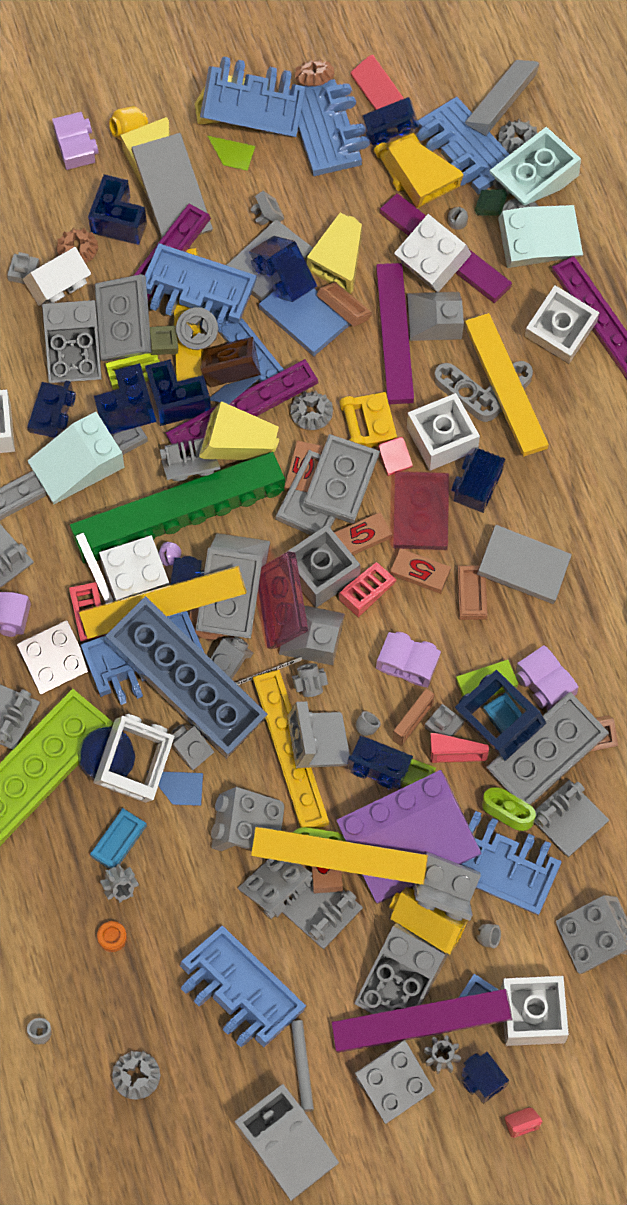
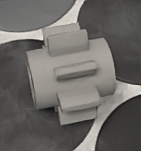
[292,663,328,697]
[100,864,139,903]
[424,1035,461,1074]

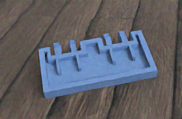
[200,57,305,137]
[288,79,370,176]
[416,97,510,195]
[145,243,257,332]
[81,611,204,705]
[460,811,562,916]
[180,926,306,1048]

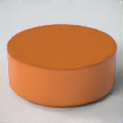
[97,921,127,952]

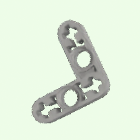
[434,361,533,422]

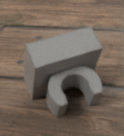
[250,191,285,225]
[7,252,40,284]
[424,704,464,737]

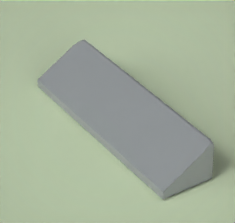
[465,60,540,136]

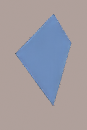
[208,374,264,404]
[147,771,203,806]

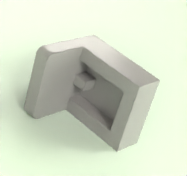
[210,636,253,679]
[170,724,214,770]

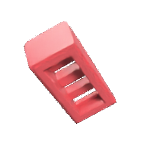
[339,562,396,618]
[69,582,107,642]
[430,733,489,763]

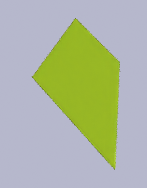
[207,135,255,171]

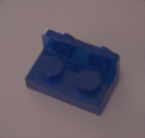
[363,97,420,145]
[27,380,76,438]
[347,735,413,789]

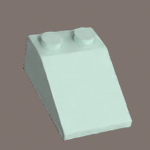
[490,127,581,206]
[498,205,583,268]
[28,412,125,504]

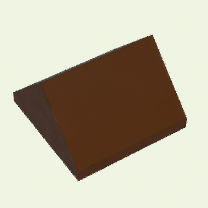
[201,337,261,387]

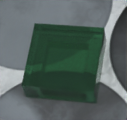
[475,189,507,216]

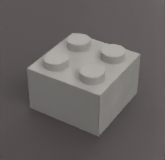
[283,525,360,608]

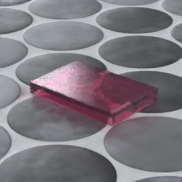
[393,471,449,550]
[258,551,308,649]

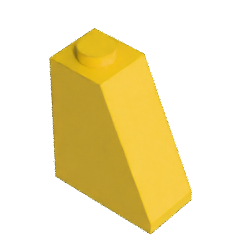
[385,137,464,208]
[389,887,468,955]

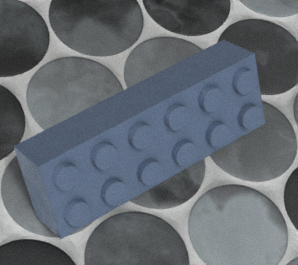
[105,596,268,759]

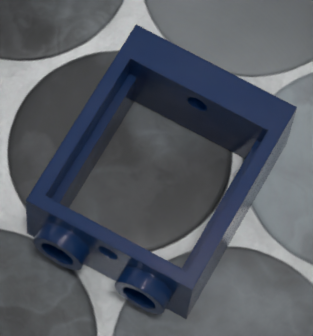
[455,669,547,761]

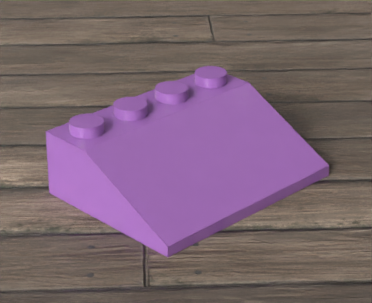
[337,770,482,904]

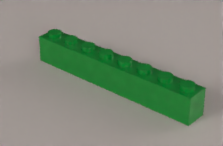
[70,452,285,563]

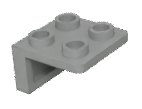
[211,787,284,851]

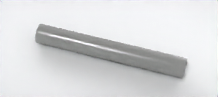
[291,1020,314,1112]

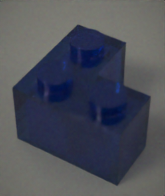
[88,174,147,245]
[249,236,317,302]
[145,359,211,426]
[94,363,157,434]

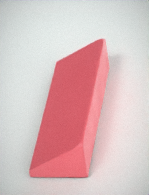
[350,54,410,128]

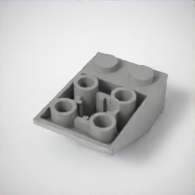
[42,300,102,383]
[354,923,448,1014]
[235,1084,339,1201]

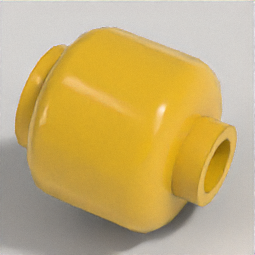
[109,106,148,141]

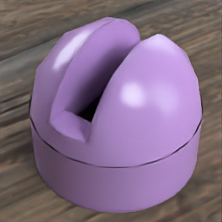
[158,542,181,566]

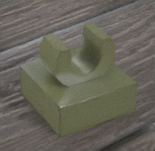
[150,326,178,355]

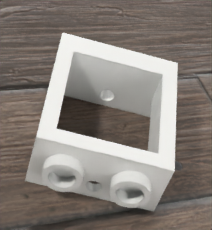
[93,714,175,803]

